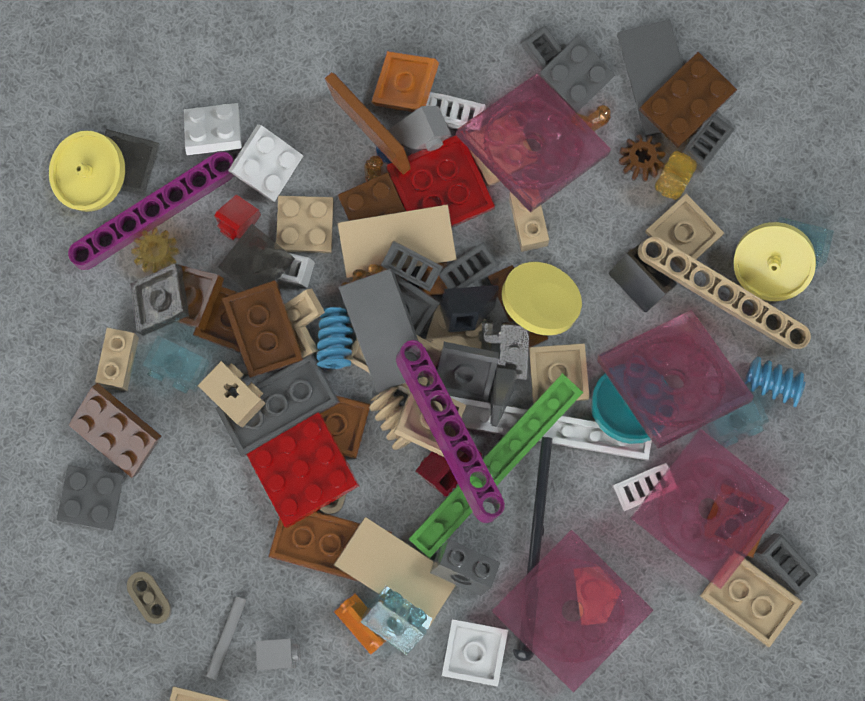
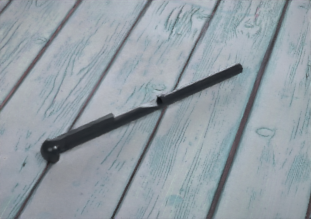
[513,437,553,661]

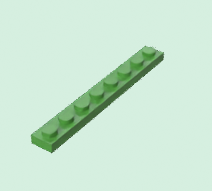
[409,373,583,559]

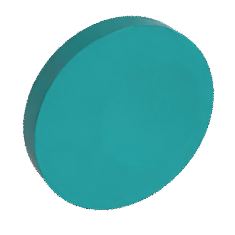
[591,364,674,444]

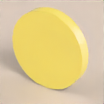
[49,131,125,212]
[734,222,816,301]
[502,262,582,335]

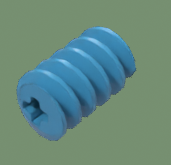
[317,307,353,369]
[743,356,806,408]

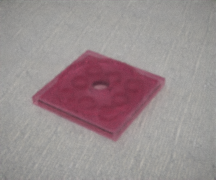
[456,74,611,213]
[597,310,754,449]
[630,429,790,589]
[492,530,654,693]

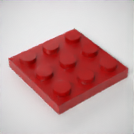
[386,133,495,228]
[246,412,360,528]

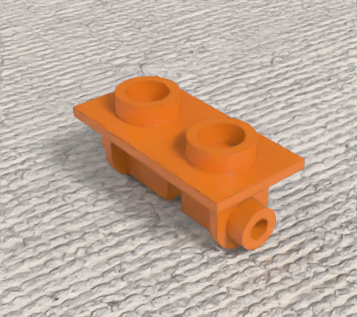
[334,593,392,655]

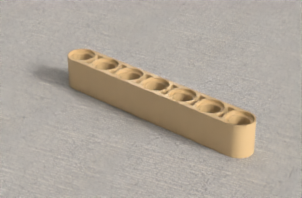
[638,237,811,349]

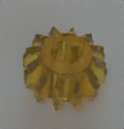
[655,151,697,200]
[131,228,180,275]

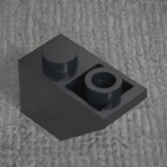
[440,285,499,333]

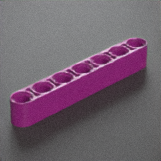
[68,152,235,270]
[396,340,505,523]

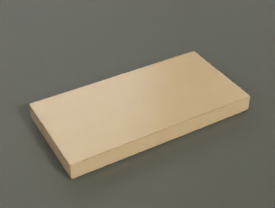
[338,205,457,278]
[334,517,456,627]

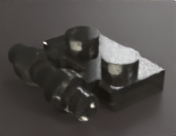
[478,320,529,379]

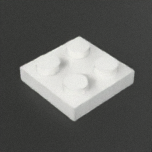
[184,103,242,155]
[228,124,303,202]
[442,619,508,686]

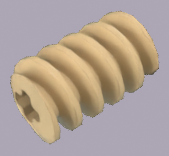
[369,386,412,450]

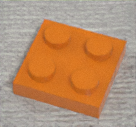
[371,51,439,112]

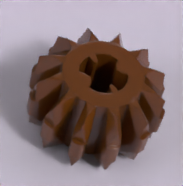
[618,134,666,182]

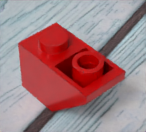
[214,194,261,241]

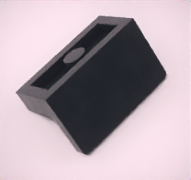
[609,244,677,312]

